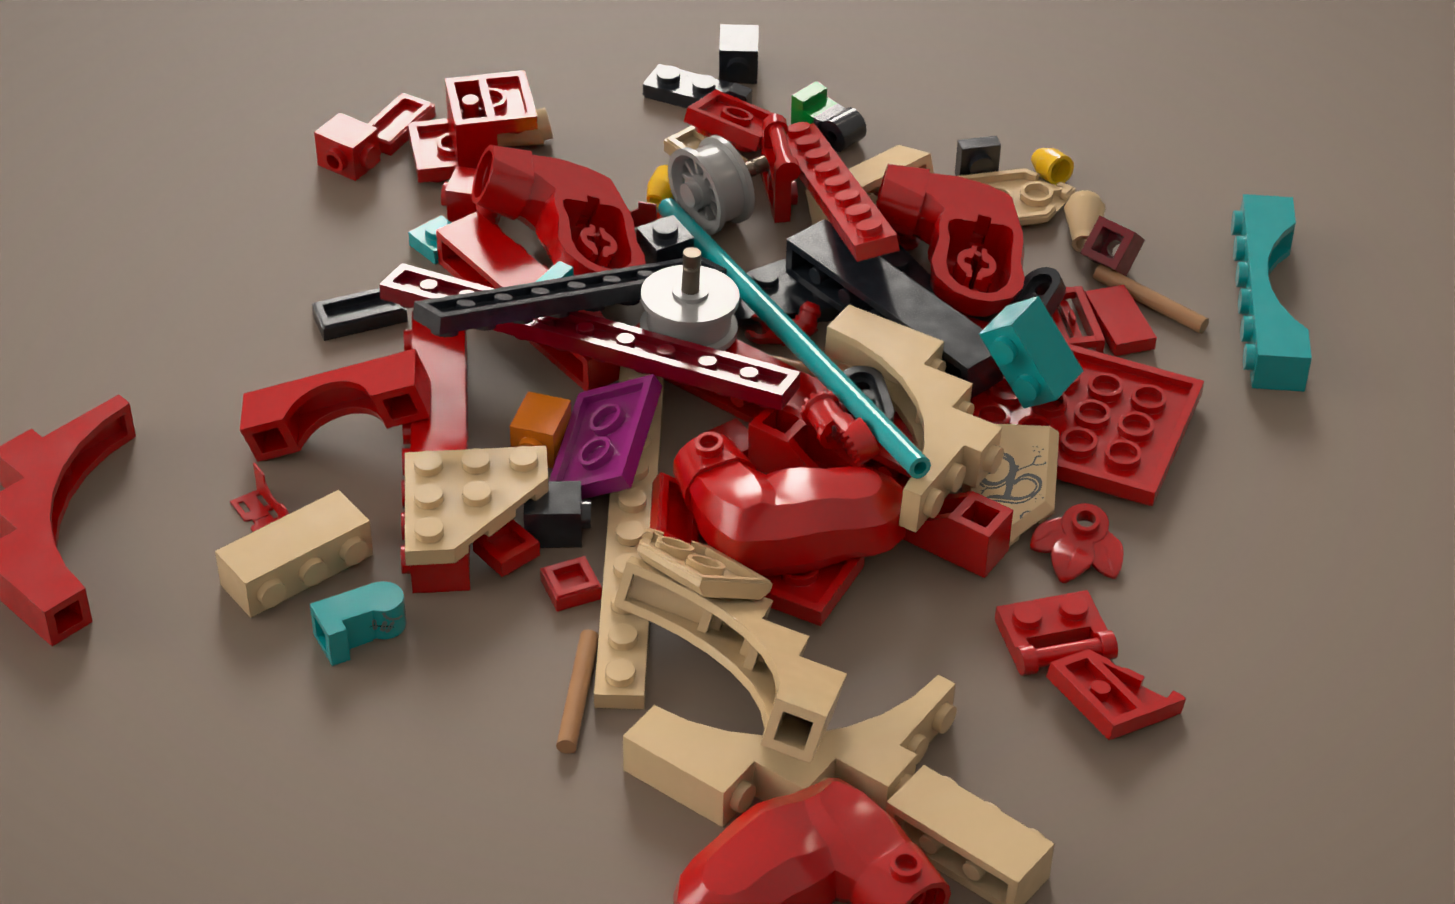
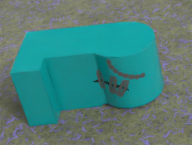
[310,581,407,666]

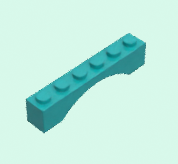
[1231,194,1312,392]

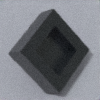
[955,135,1001,176]

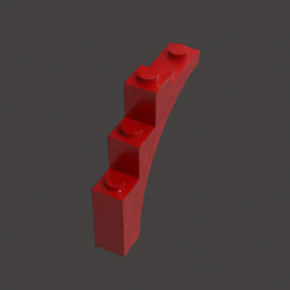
[0,394,136,647]

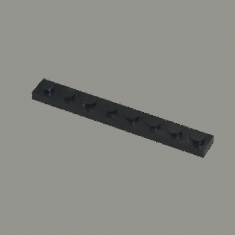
[413,256,727,337]

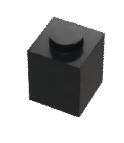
[719,24,759,84]
[636,215,694,264]
[523,481,591,548]

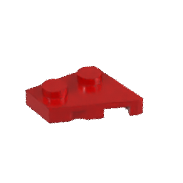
[1046,649,1186,740]

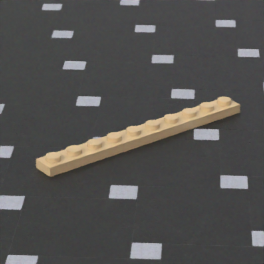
[594,366,664,709]

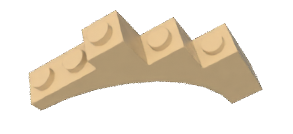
[825,305,1004,532]
[613,556,847,764]
[623,675,957,827]

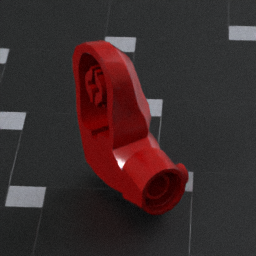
[472,145,646,276]
[875,163,1025,317]
[673,432,907,577]
[673,778,951,904]

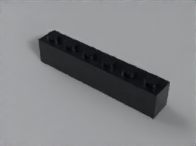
[785,219,1004,399]

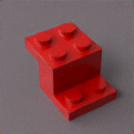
[408,70,538,183]

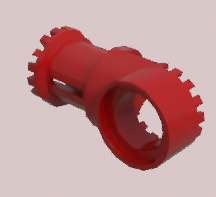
[799,390,881,467]

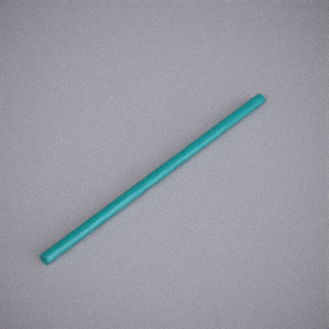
[658,198,931,479]

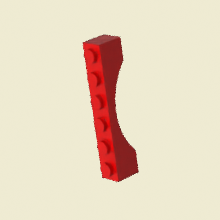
[748,404,1014,578]

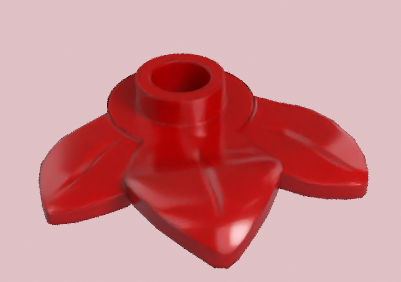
[1030,503,1124,584]

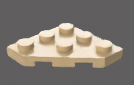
[405,446,549,566]

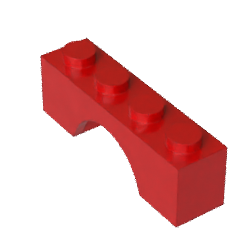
[240,348,431,462]

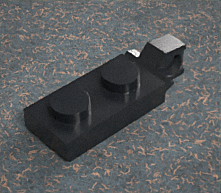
[643,64,752,108]

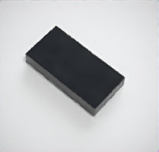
[312,288,408,341]

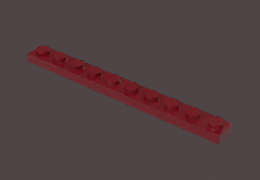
[379,263,801,411]

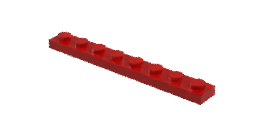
[786,122,900,262]

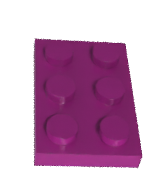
[549,374,663,500]

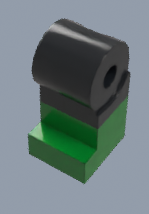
[791,81,867,153]

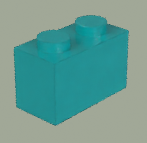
[979,296,1083,409]

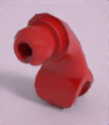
[744,301,821,346]

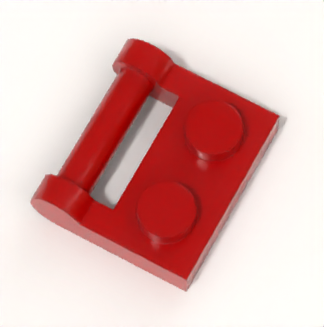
[761,114,801,223]
[995,590,1118,676]

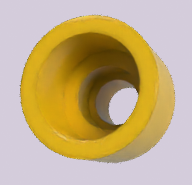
[1031,148,1074,186]
[646,165,674,210]

